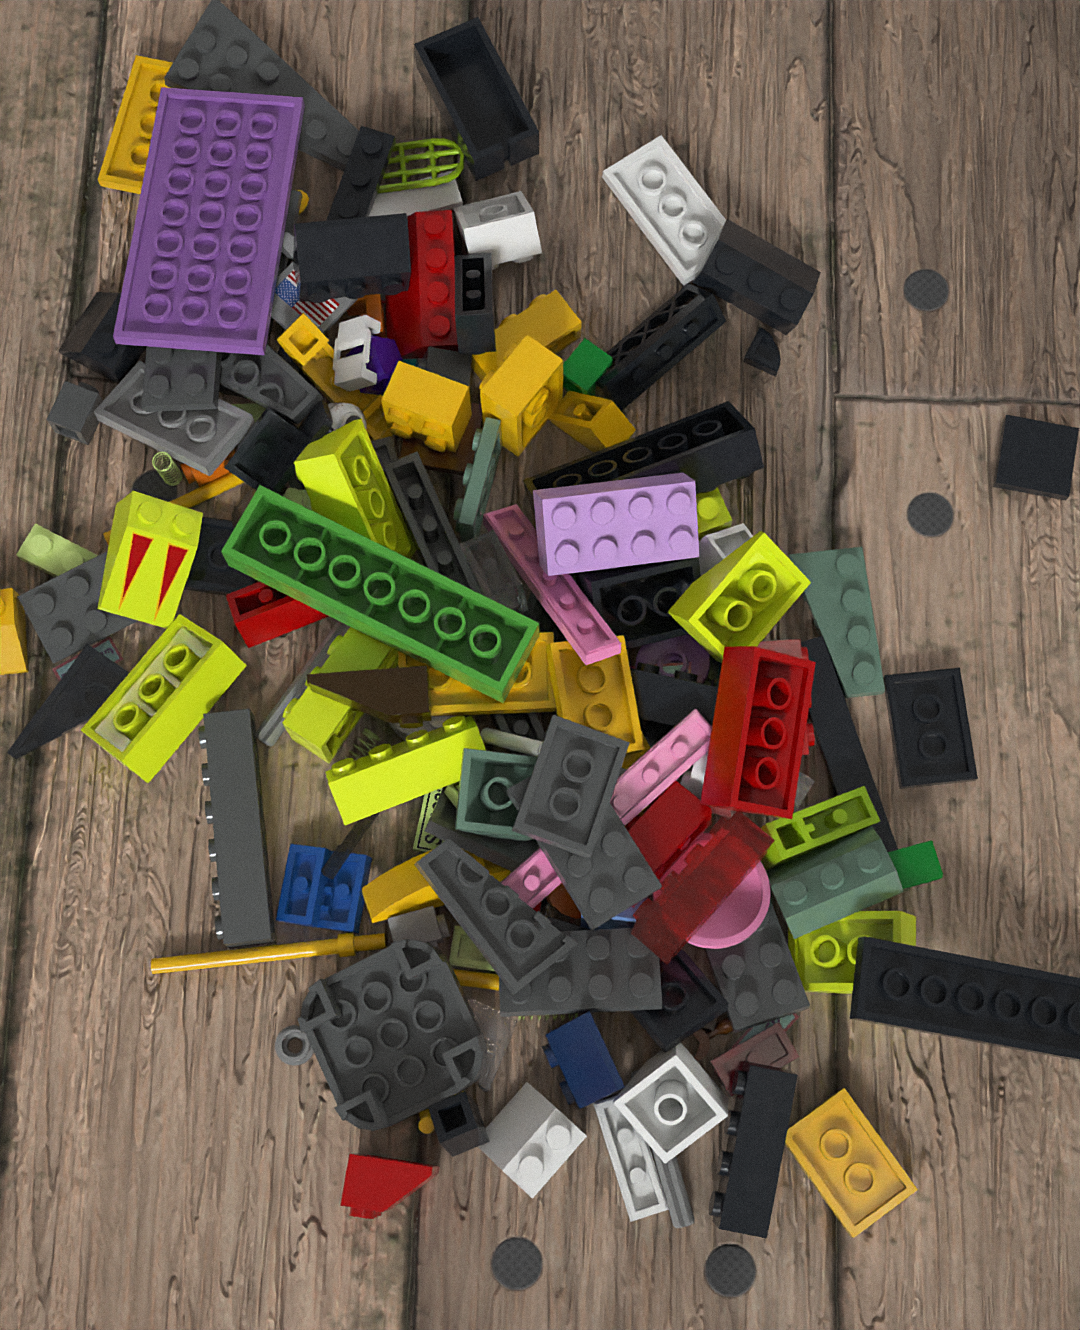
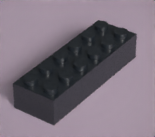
[522,401,764,518]

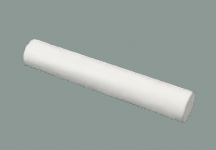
[480,728,543,757]

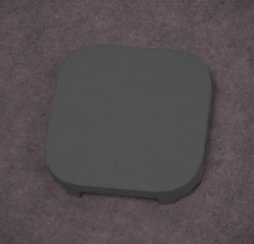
[298,939,487,1131]

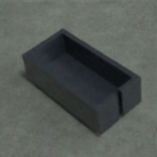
[414,17,539,181]

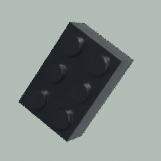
[575,557,701,650]

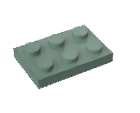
[453,417,502,548]

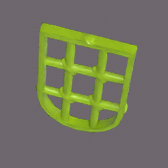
[377,138,465,194]

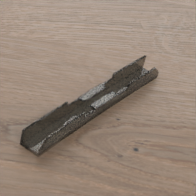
[321,812,380,880]

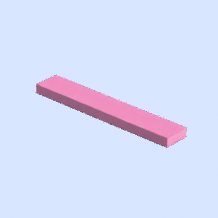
[483,504,621,665]

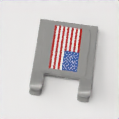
[271,232,358,334]

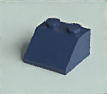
[541,1011,625,1110]

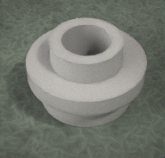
[275,1025,314,1066]

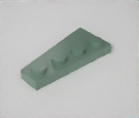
[788,547,885,698]

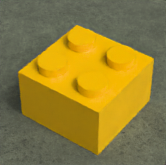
[381,361,472,453]

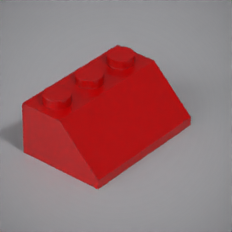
[340,1153,440,1219]

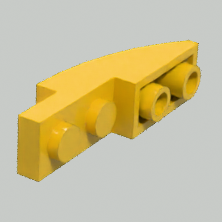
[362,848,511,923]

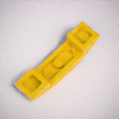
[276,313,393,441]

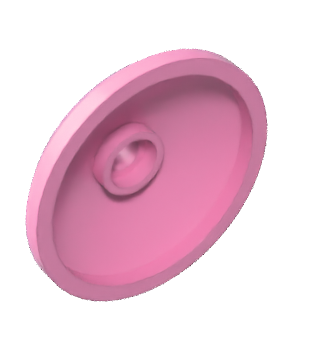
[652,833,771,949]

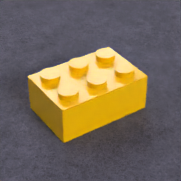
[479,334,563,457]

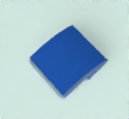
[276,844,372,934]

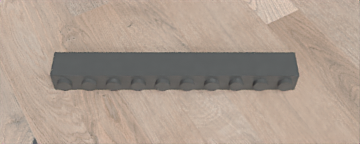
[383,452,545,757]

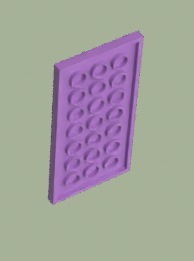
[113,87,305,355]

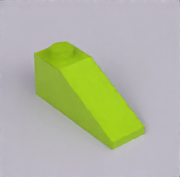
[749,786,880,870]

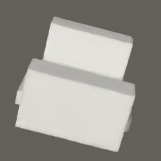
[333,315,381,392]

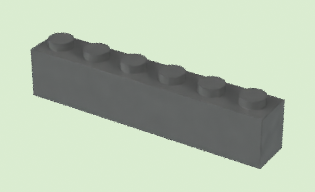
[198,708,276,948]

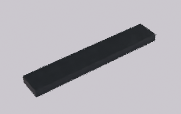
[801,636,898,852]

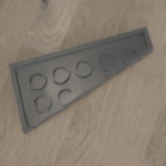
[164,0,359,172]

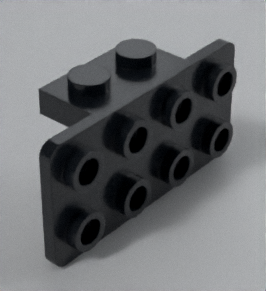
[223,400,334,530]

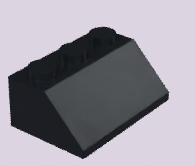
[293,213,411,303]
[693,219,821,335]

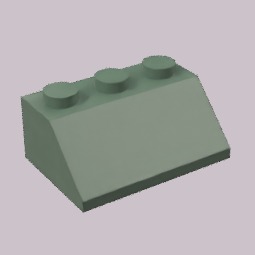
[766,825,904,939]

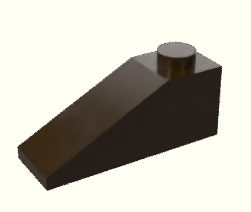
[307,666,432,729]

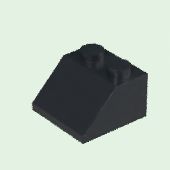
[59,292,147,384]

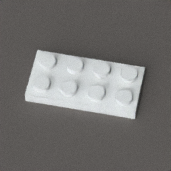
[602,135,726,286]

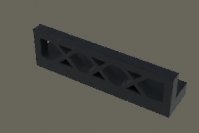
[596,283,726,411]

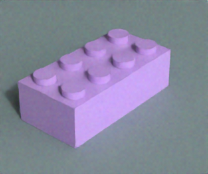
[533,473,700,576]

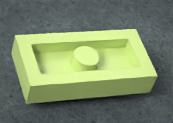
[16,523,99,577]

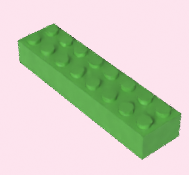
[221,485,539,703]

